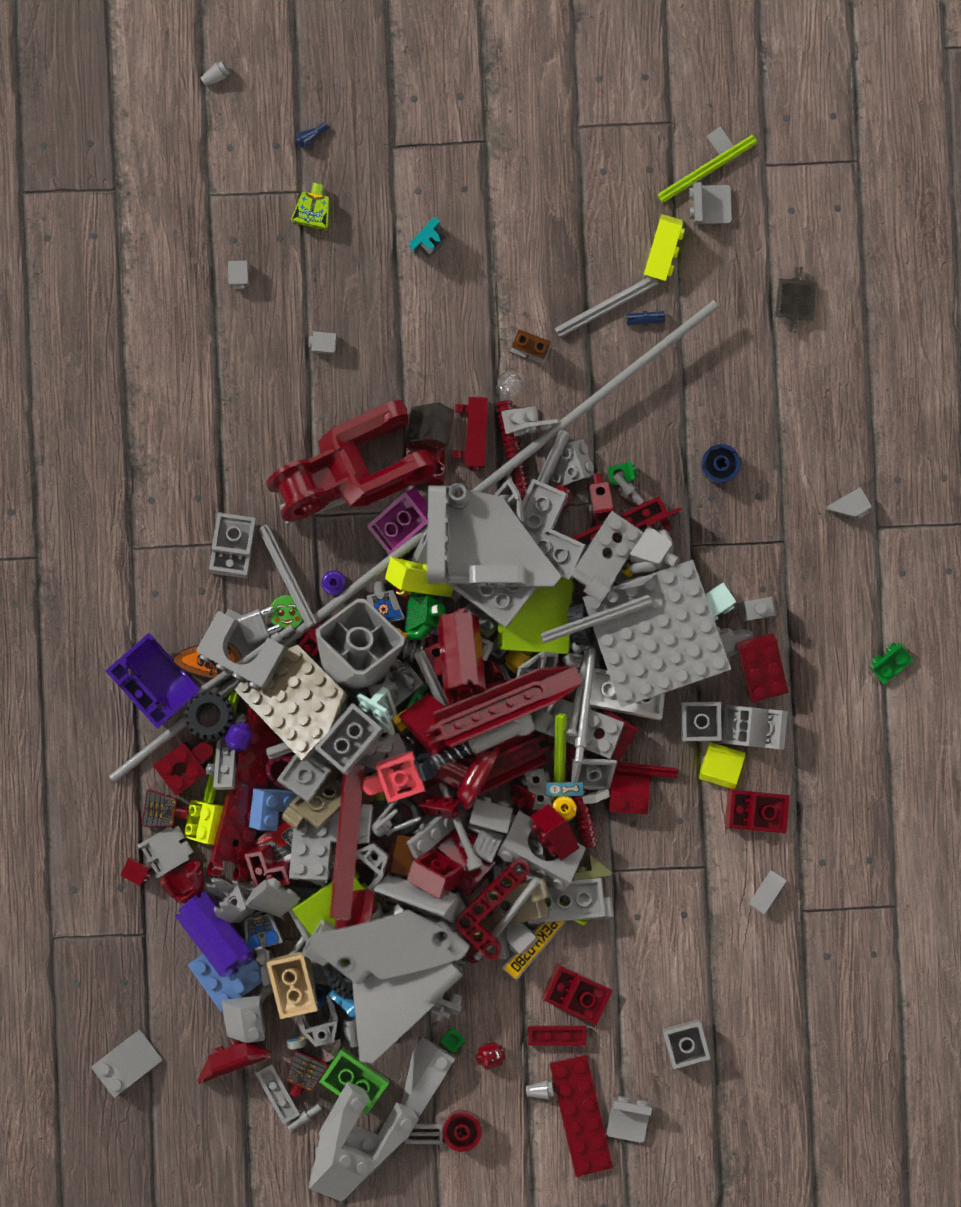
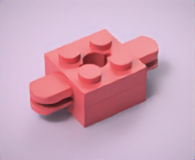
[363,750,425,803]

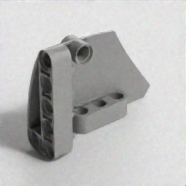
[427,483,561,587]
[352,904,463,1063]

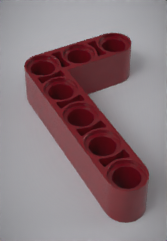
[456,858,530,960]

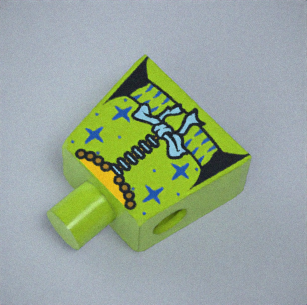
[291,183,330,231]

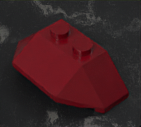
[197,1040,273,1084]

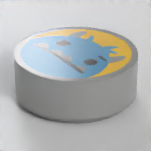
[287,1037,307,1049]

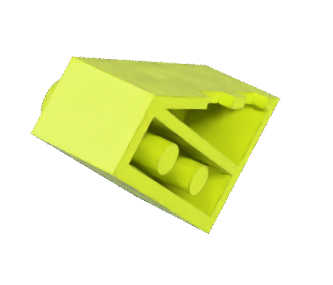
[644,214,685,281]
[385,557,453,597]

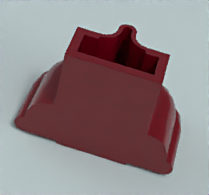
[434,744,500,811]

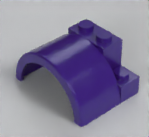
[106,633,200,729]

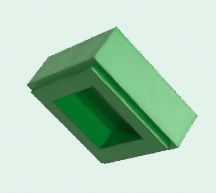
[439,1026,466,1054]

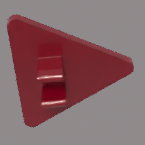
[509,782,536,817]

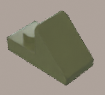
[573,854,612,880]

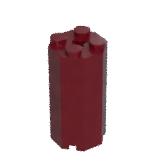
[438,609,486,699]

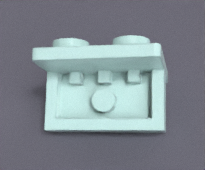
[357,687,397,735]

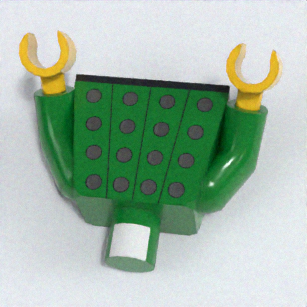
[396,591,445,640]

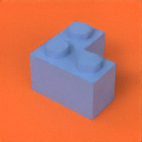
[249,788,298,831]

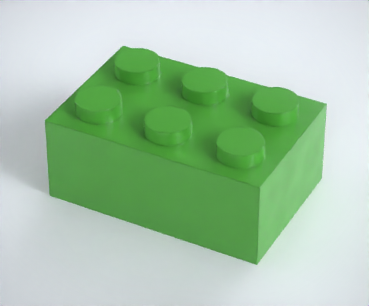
[319,1047,390,1115]

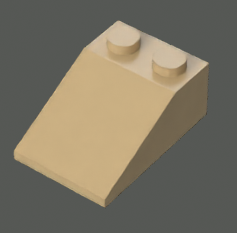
[266,951,318,1019]

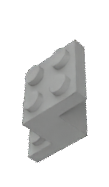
[721,705,788,750]

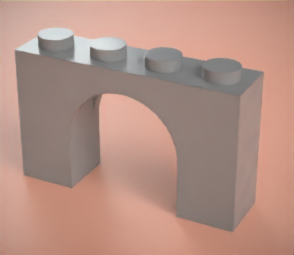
[196,611,288,690]
[496,811,586,892]

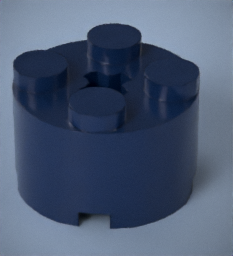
[700,444,741,484]

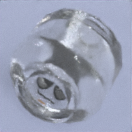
[496,370,525,399]

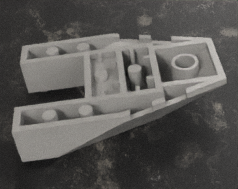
[308,1082,418,1202]

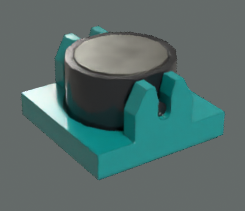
[409,217,447,258]

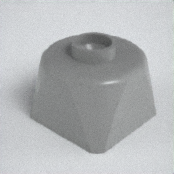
[316,599,404,689]

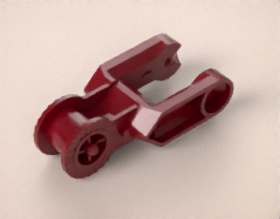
[266,400,437,522]

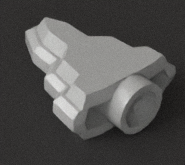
[717,627,753,661]

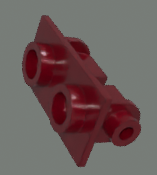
[418,794,460,818]

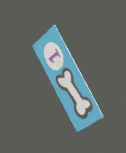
[546,783,583,796]

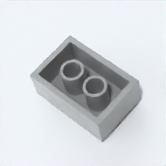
[315,703,385,775]

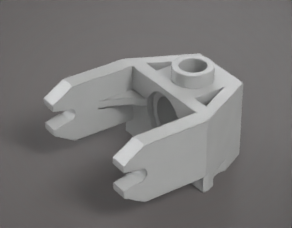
[356,842,389,890]
[206,878,256,923]
[296,995,339,1047]

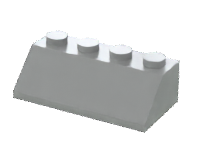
[374,874,462,924]

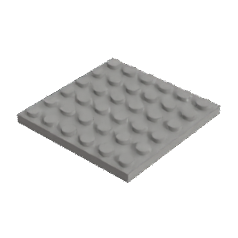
[583,560,731,708]

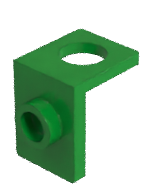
[608,461,637,486]

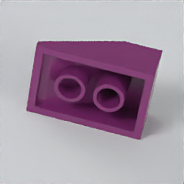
[367,487,428,555]

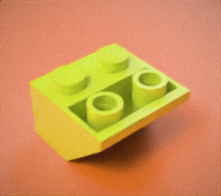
[184,800,224,845]

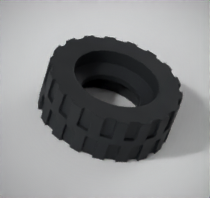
[568,602,596,646]

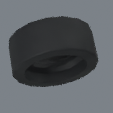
[385,797,423,835]

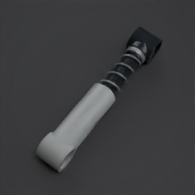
[413,714,535,781]

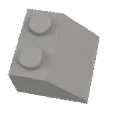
[222,996,265,1043]

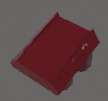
[406,443,445,487]
[334,887,378,930]

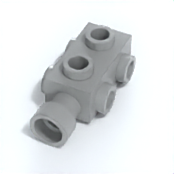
[522,767,554,811]

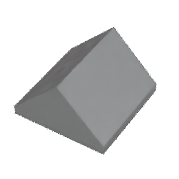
[571,759,617,790]

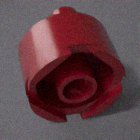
[443,1110,482,1152]

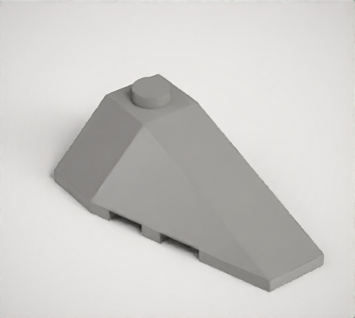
[401,1036,455,1118]

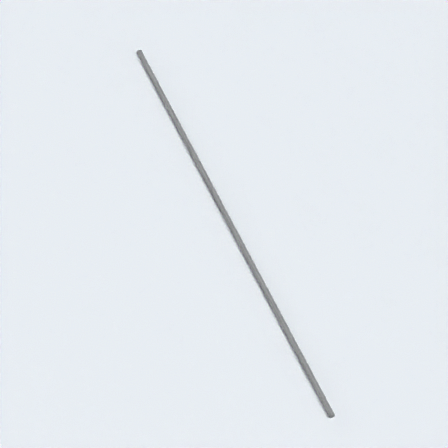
[109,300,719,783]

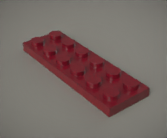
[549,1054,613,1177]

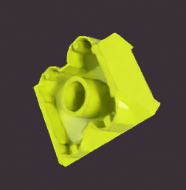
[699,742,745,790]

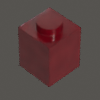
[120,857,152,886]

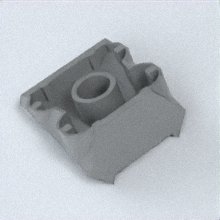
[245,878,300,917]

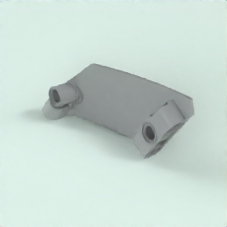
[310,910,470,985]

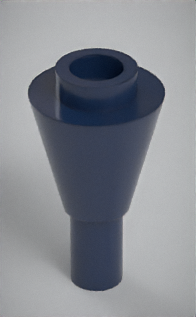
[295,122,329,150]

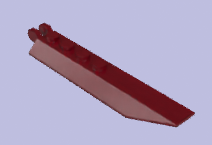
[423,666,583,748]
[398,731,554,820]

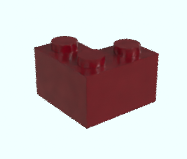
[245,844,294,887]

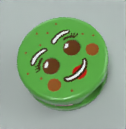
[269,595,304,630]

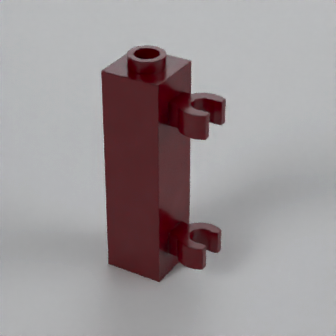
[452,397,488,471]

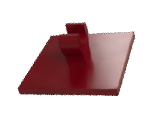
[644,507,682,532]

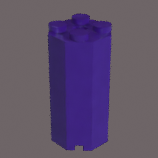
[175,891,254,978]

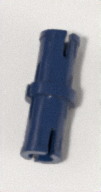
[626,311,665,326]

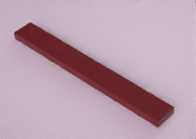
[329,764,365,920]

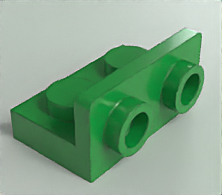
[869,642,913,685]

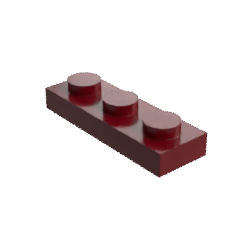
[528,1025,586,1046]

